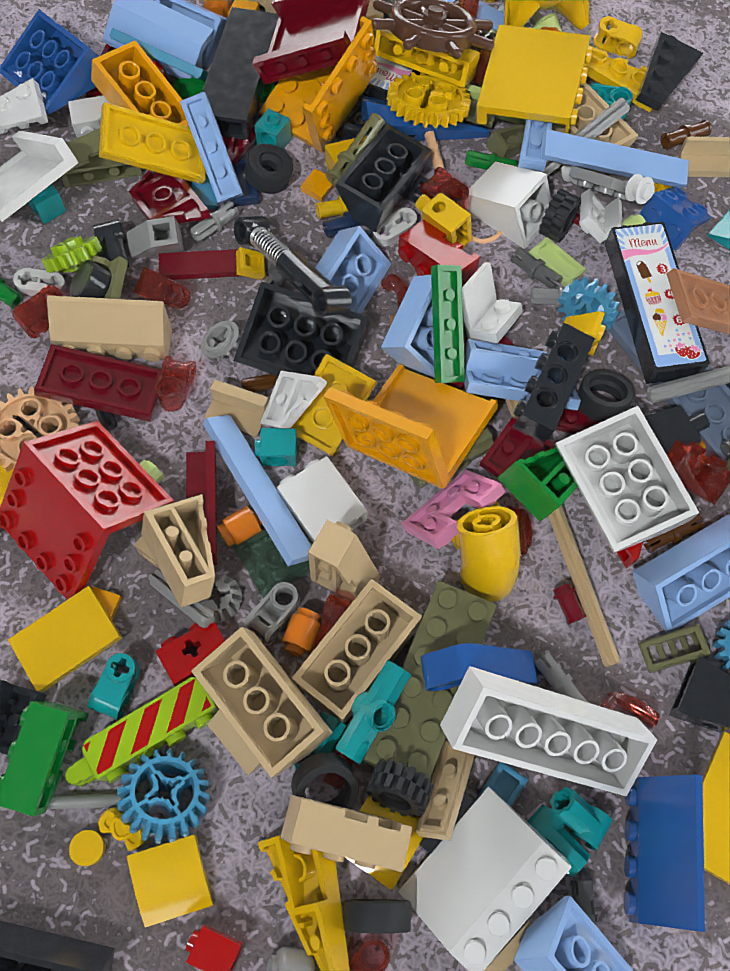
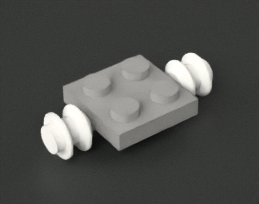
[561,164,655,204]

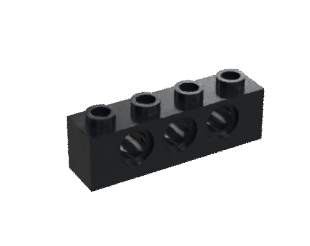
[513,323,595,442]

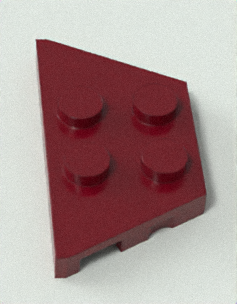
[128,170,211,223]

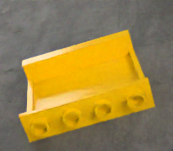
[477,24,593,134]

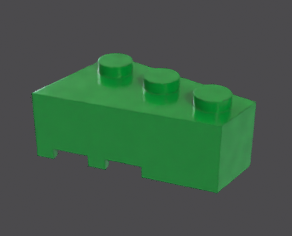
[497,447,578,522]
[0,701,89,817]

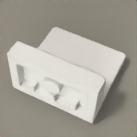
[462,262,523,343]

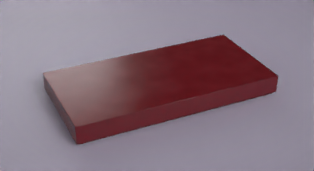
[34,344,164,422]

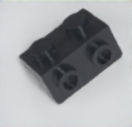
[0,679,47,755]

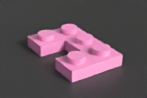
[401,470,506,549]

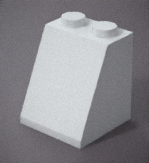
[465,162,551,249]

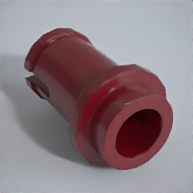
[553,583,586,625]

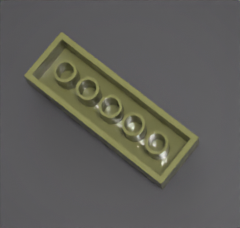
[363,580,497,779]

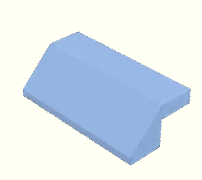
[103,0,214,78]
[464,339,581,410]

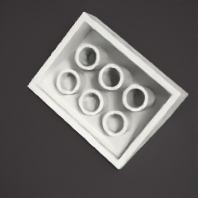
[555,406,699,553]
[398,786,571,971]

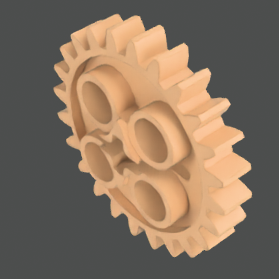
[0,386,80,472]

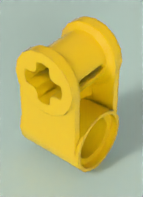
[593,16,643,59]

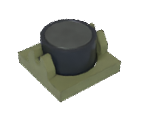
[69,256,128,299]

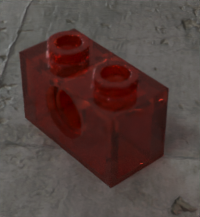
[667,440,730,505]

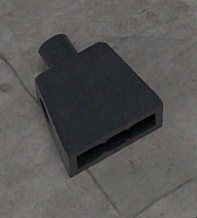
[644,406,710,466]
[669,656,730,732]

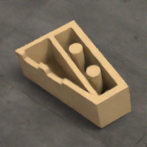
[308,520,381,602]

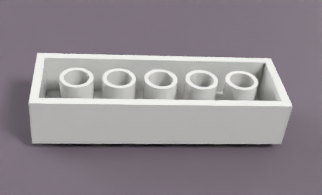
[440,666,657,796]

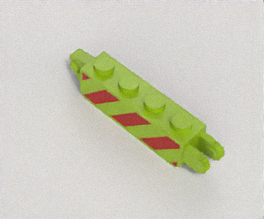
[64,677,218,787]

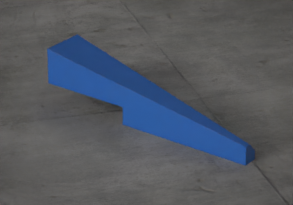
[360,95,490,141]

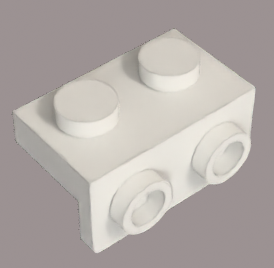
[579,189,622,243]

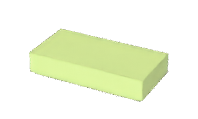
[529,237,586,287]

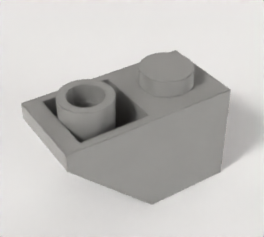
[126,216,184,259]

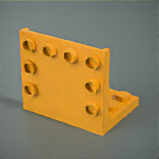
[259,16,377,153]
[323,364,498,489]

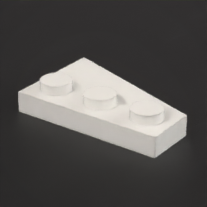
[0,78,48,134]

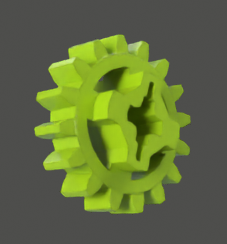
[41,235,102,273]

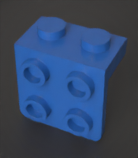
[639,187,711,251]

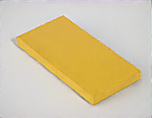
[99,102,206,184]
[703,731,730,885]

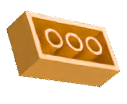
[91,40,189,127]

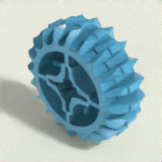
[117,748,210,844]

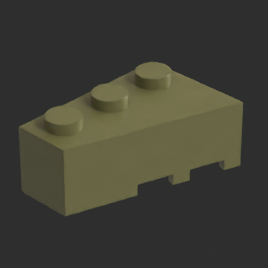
[61,128,143,188]

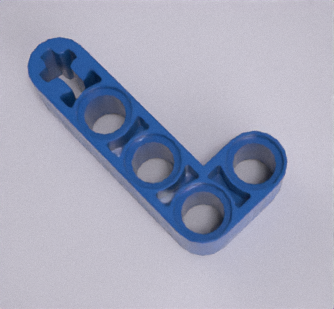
[420,643,538,691]

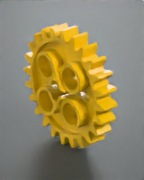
[387,72,471,129]

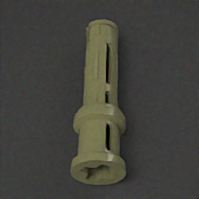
[325,113,385,186]

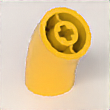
[456,506,521,602]

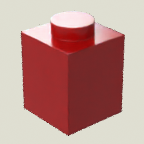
[185,925,244,971]

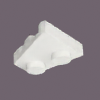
[260,371,327,429]

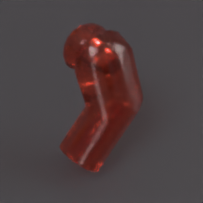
[381,274,409,309]

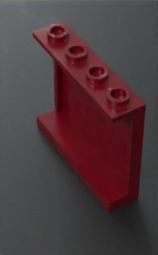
[252,0,370,84]

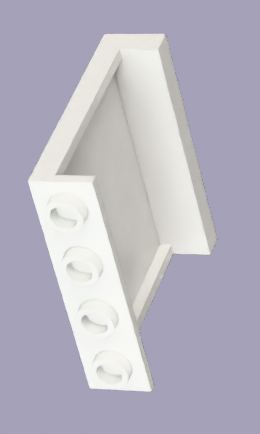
[0,131,79,222]

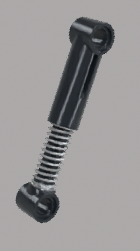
[234,216,352,317]

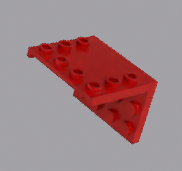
[0,421,174,600]

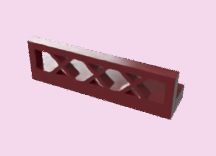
[186,441,218,565]

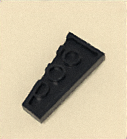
[636,32,703,111]

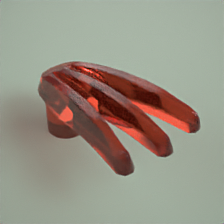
[505,506,532,558]
[600,691,660,729]

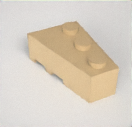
[141,494,215,608]
[280,795,413,872]

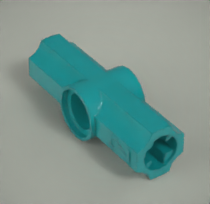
[335,660,411,764]

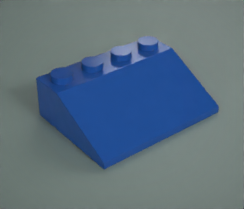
[0,9,99,115]
[624,775,705,932]

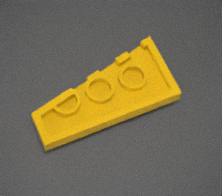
[585,45,652,112]

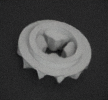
[201,321,241,361]
[201,574,242,622]

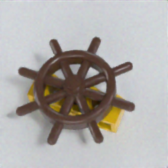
[371,0,495,88]

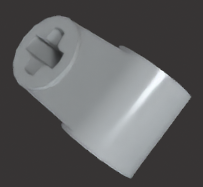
[244,582,300,644]

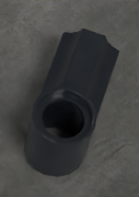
[93,219,130,268]

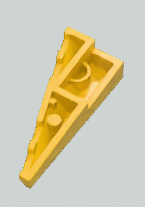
[258,835,350,971]

